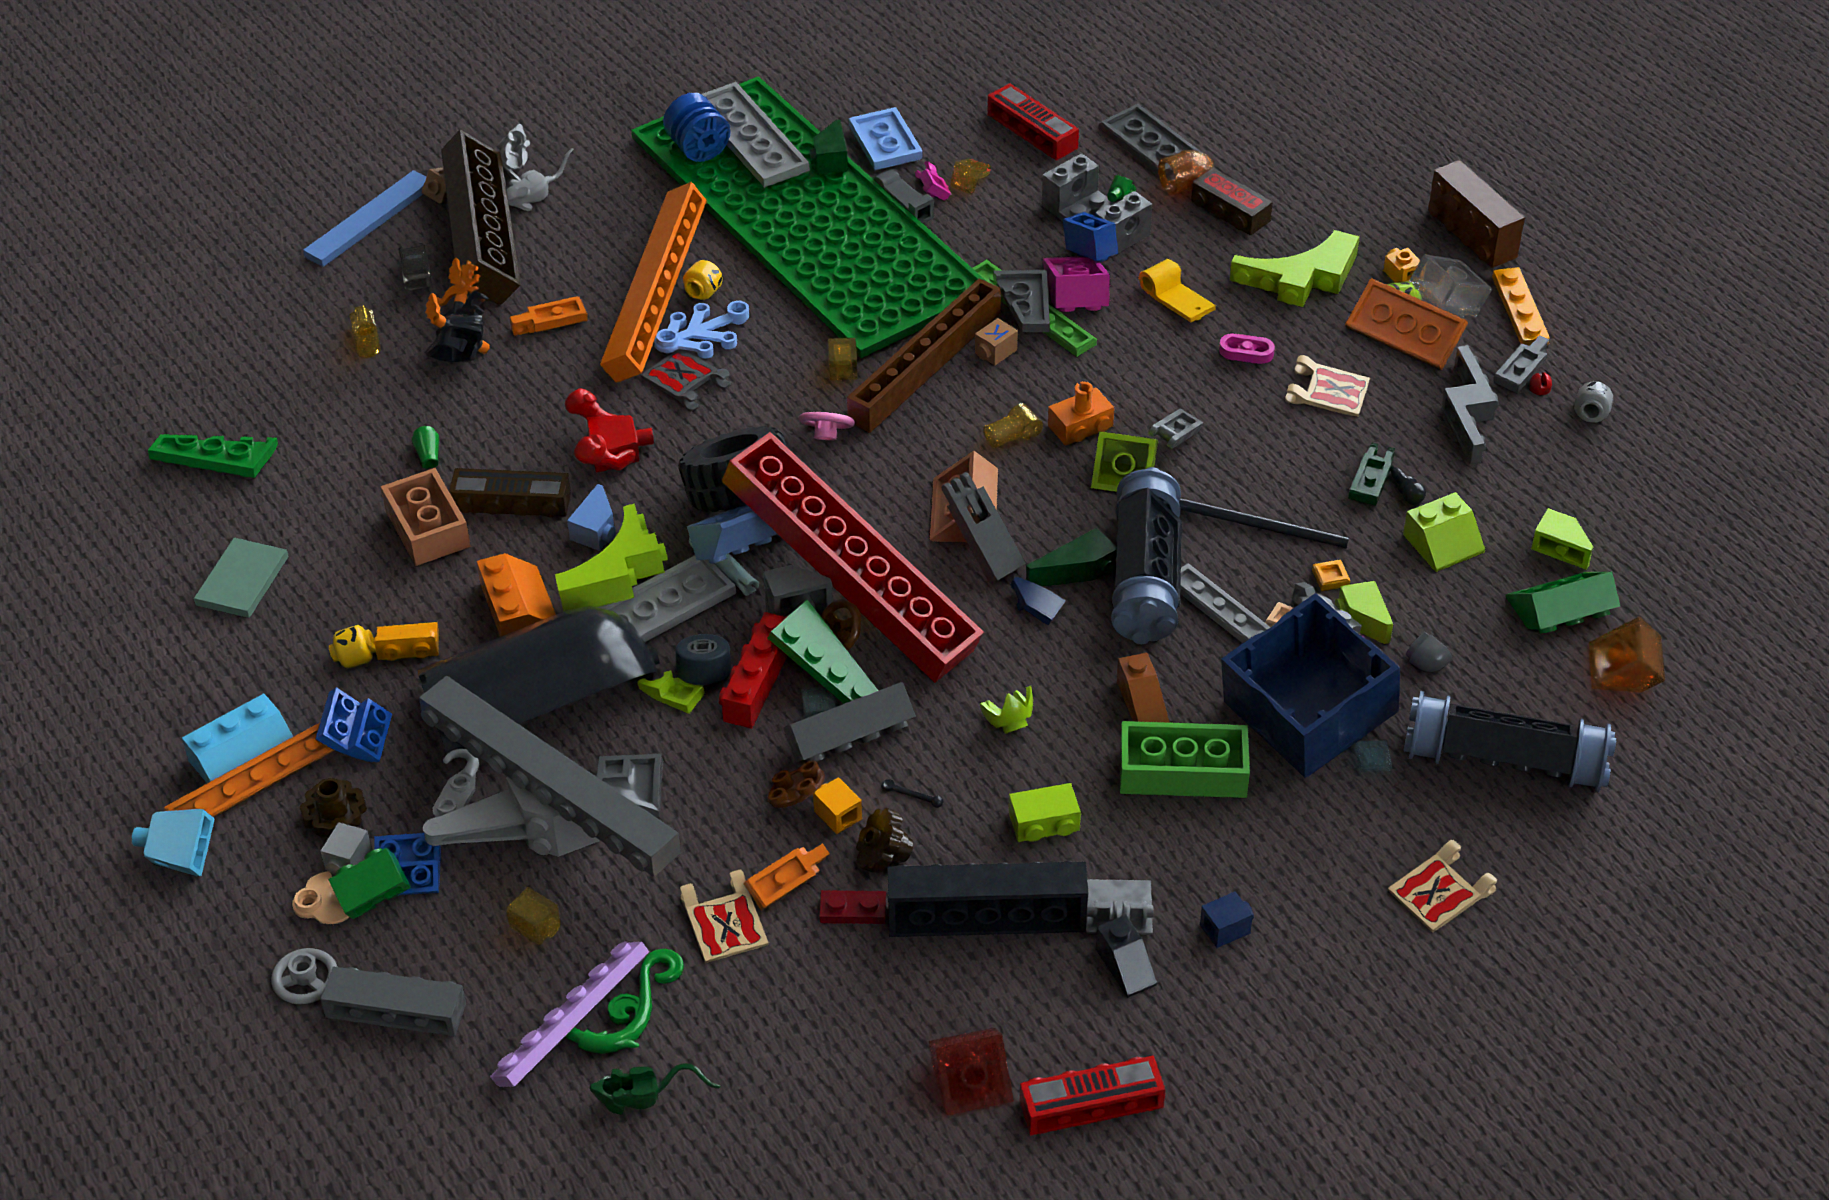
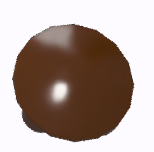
[768,761,825,808]

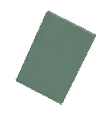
[194,538,289,618]

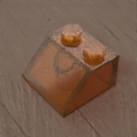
[1589,616,1665,692]

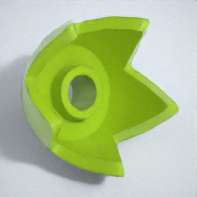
[979,685,1033,734]

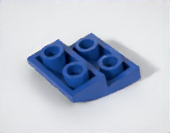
[316,687,392,762]
[374,833,441,895]

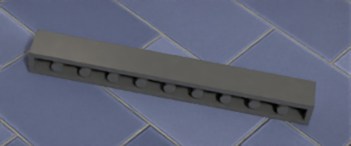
[419,676,681,877]

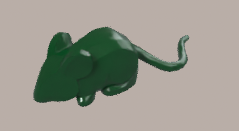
[589,1063,720,1115]

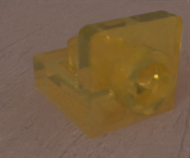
[950,158,991,194]

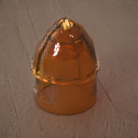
[1158,150,1214,196]

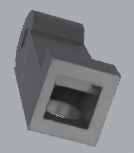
[873,169,934,223]

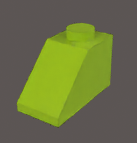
[1531,508,1593,570]
[1335,581,1393,644]

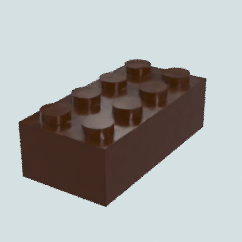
[1428,160,1525,268]

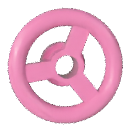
[799,412,855,441]

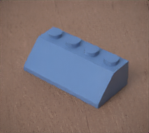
[687,505,780,564]

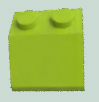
[1091,431,1158,492]
[1403,492,1485,572]

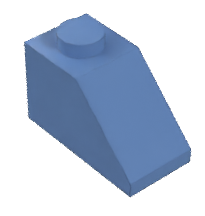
[567,484,616,551]

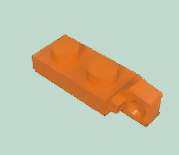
[510,296,588,336]
[743,843,830,911]

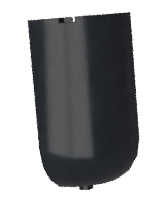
[418,606,660,753]

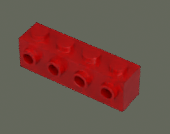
[719,612,788,729]

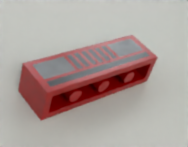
[987,83,1079,161]
[1020,1055,1166,1136]

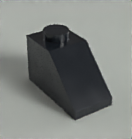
[1095,915,1157,998]

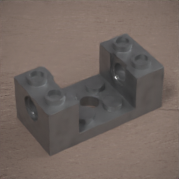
[1042,153,1152,257]

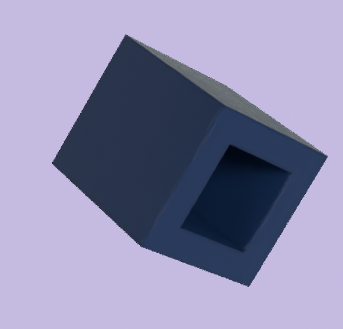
[1200,891,1254,948]

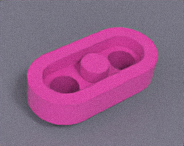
[1219,334,1275,364]

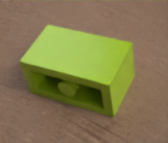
[1009,783,1081,842]

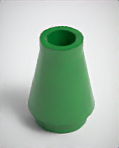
[411,426,439,469]

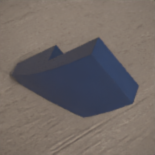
[1010,577,1065,625]

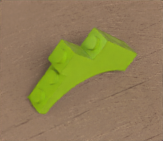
[1230,230,1360,307]
[555,504,668,611]

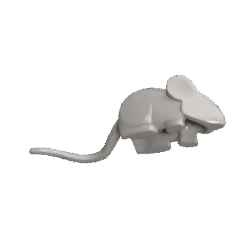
[497,124,530,181]
[506,148,573,211]

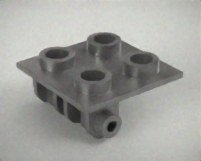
[1087,879,1153,935]

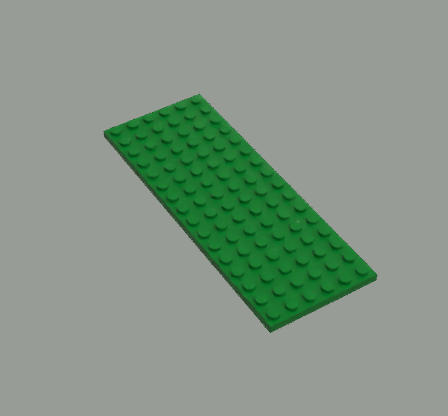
[631,76,986,358]

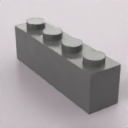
[783,682,916,762]
[321,966,466,1036]

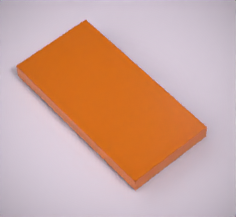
[1345,278,1468,370]

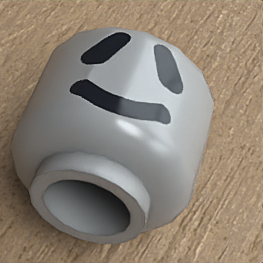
[1574,381,1613,423]

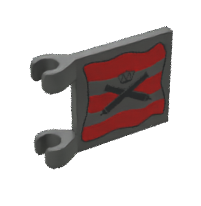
[641,349,731,412]

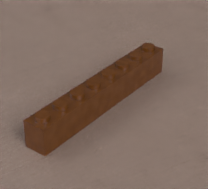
[847,278,1001,433]

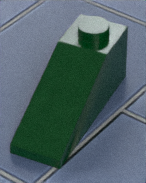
[1026,528,1117,586]

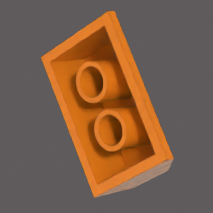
[477,553,556,637]

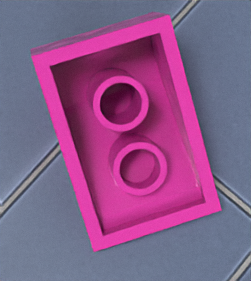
[1043,256,1110,312]

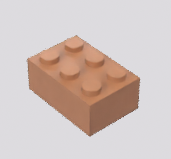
[381,468,471,566]

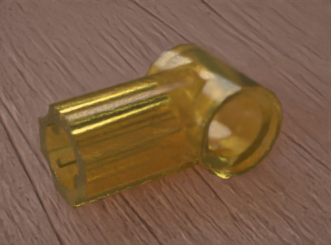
[350,306,381,358]
[983,403,1043,448]

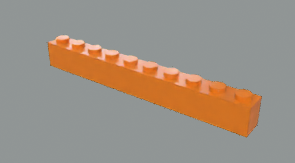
[600,182,707,382]

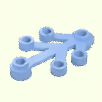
[654,301,749,359]

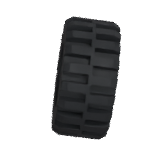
[678,426,787,512]

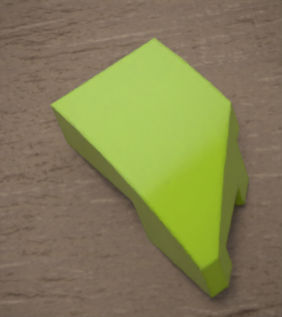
[638,670,705,714]

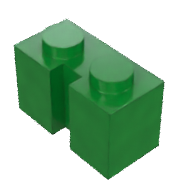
[328,848,411,919]

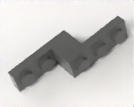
[1441,345,1499,465]

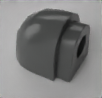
[1406,631,1452,672]

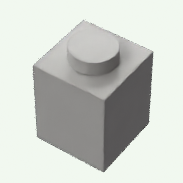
[321,822,372,875]

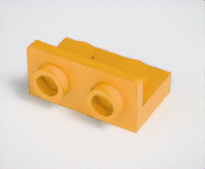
[374,622,439,661]

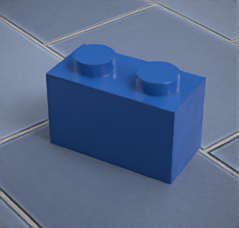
[1063,212,1118,262]

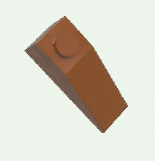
[1117,653,1170,723]

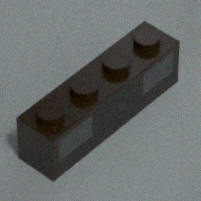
[449,468,571,517]

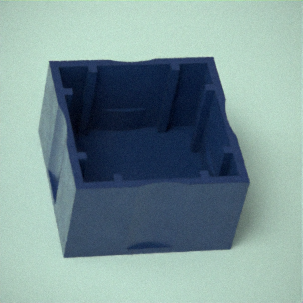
[1221,593,1400,778]

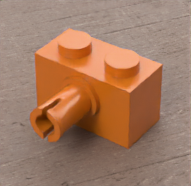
[1048,381,1114,446]

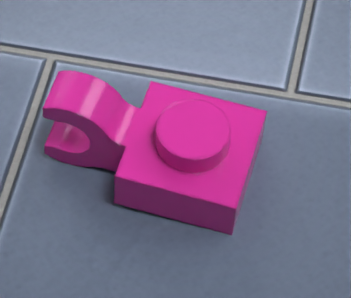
[915,161,951,201]

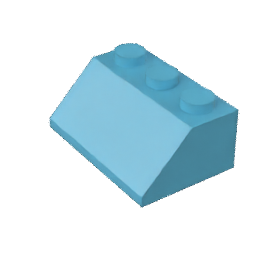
[182,694,293,783]

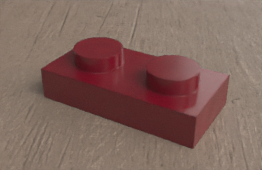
[820,890,886,924]

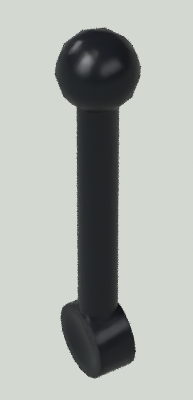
[882,779,944,808]

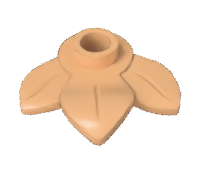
[292,871,349,924]

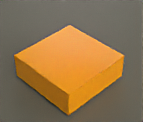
[1312,560,1350,591]

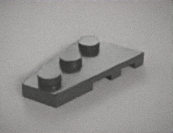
[993,270,1050,332]

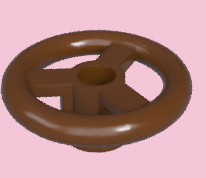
[820,599,861,651]

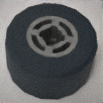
[675,634,731,685]

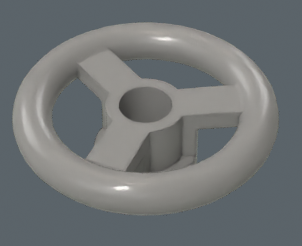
[271,948,337,1004]

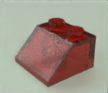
[928,1028,1014,1116]

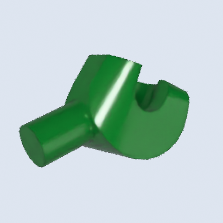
[1107,175,1136,202]

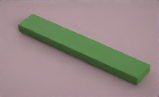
[973,260,1097,357]

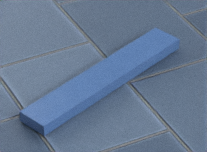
[303,170,426,267]

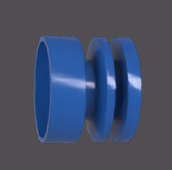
[663,93,731,162]

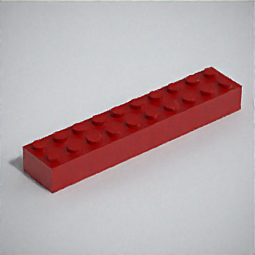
[722,432,984,683]

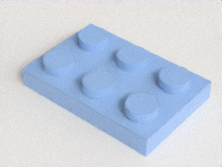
[849,107,922,170]

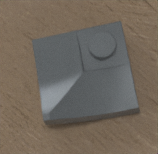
[597,754,663,817]

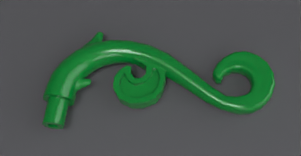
[566,948,684,1054]

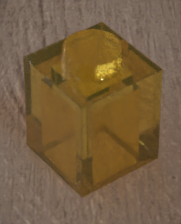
[828,338,857,380]
[506,887,561,945]

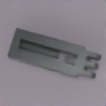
[941,472,1026,583]

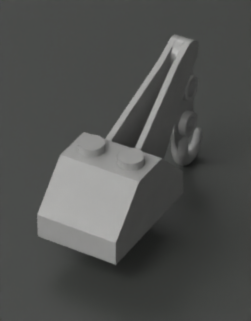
[423,749,600,857]

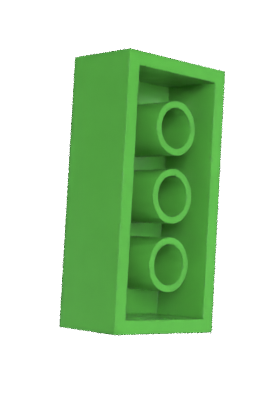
[1120,721,1250,798]

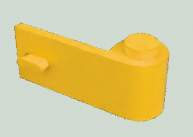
[1139,259,1216,322]

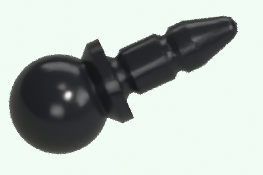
[1390,466,1426,505]

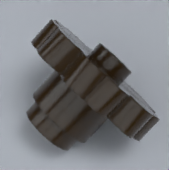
[300,778,367,837]
[856,807,913,873]

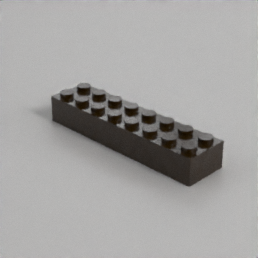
[441,130,521,305]

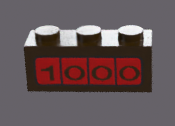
[1191,168,1273,236]

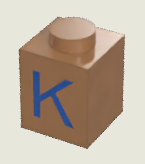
[975,318,1018,365]

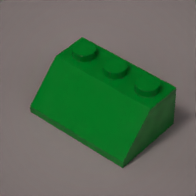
[1506,571,1620,633]

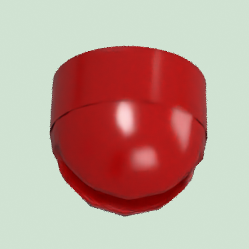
[1529,372,1552,395]

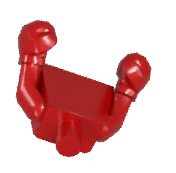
[565,388,654,472]

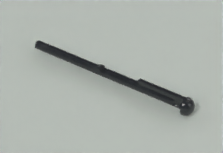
[1179,498,1349,549]

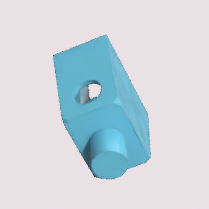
[132,809,215,876]

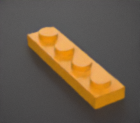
[1492,267,1550,346]

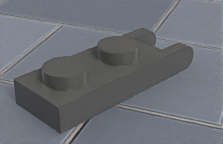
[1148,408,1203,449]

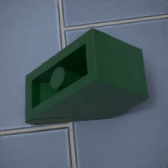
[809,119,848,174]

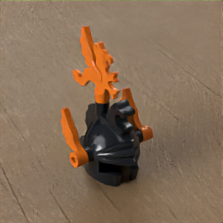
[424,258,490,362]

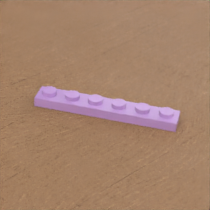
[490,941,649,1087]

